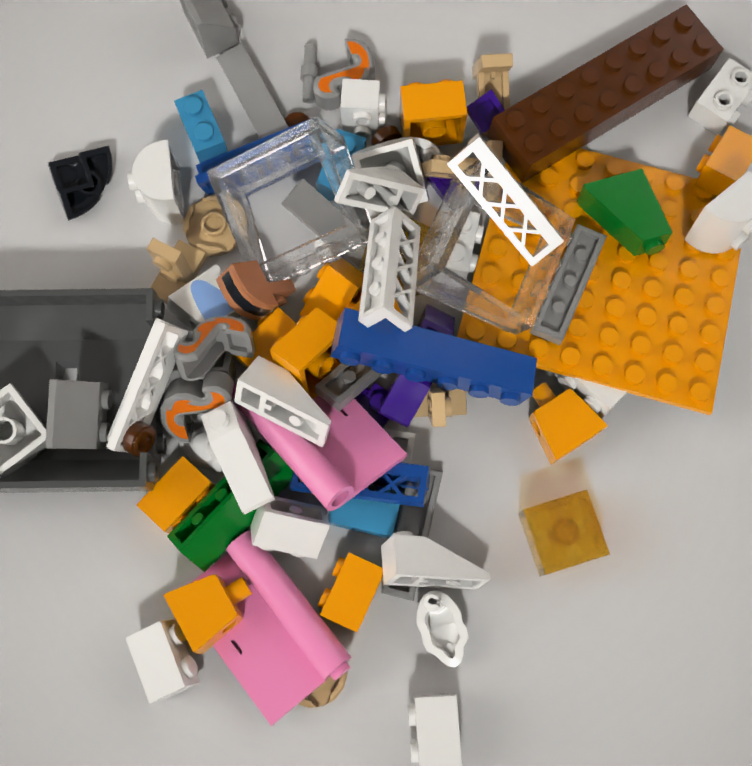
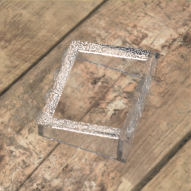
[207,116,370,282]
[416,159,576,335]

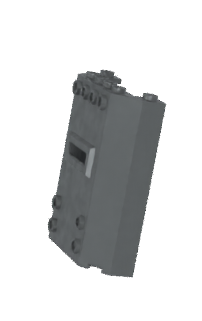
[0,288,167,493]

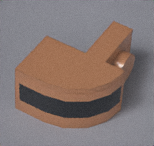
[216,260,296,320]

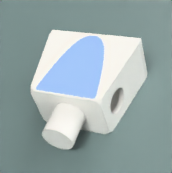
[167,264,241,332]

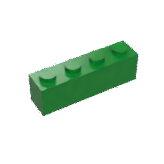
[167,439,293,572]

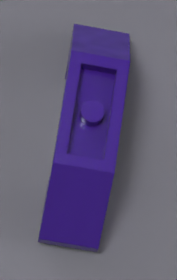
[378,304,455,427]

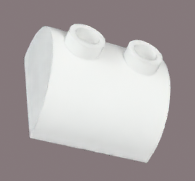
[351,137,430,216]
[127,140,185,224]
[684,171,752,254]
[0,383,46,478]

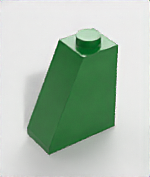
[577,169,673,256]

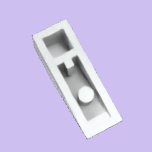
[334,167,425,218]
[234,356,331,448]
[201,401,275,514]
[381,531,491,590]

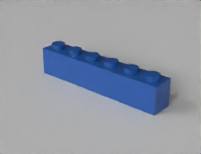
[330,308,537,406]

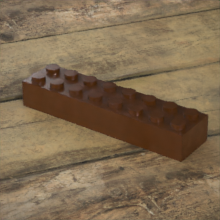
[487,4,724,183]

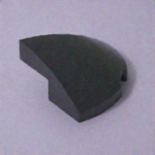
[48,146,112,221]

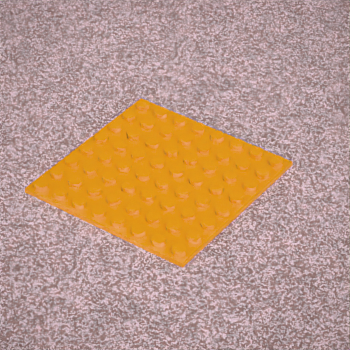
[457,148,741,415]

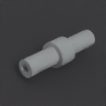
[300,44,319,103]

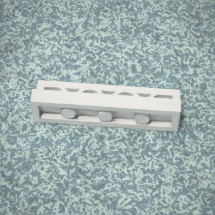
[447,133,564,266]
[358,206,421,332]
[106,318,189,453]

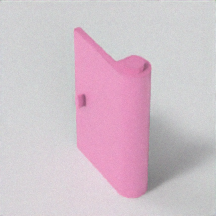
[232,383,407,511]
[191,530,352,726]

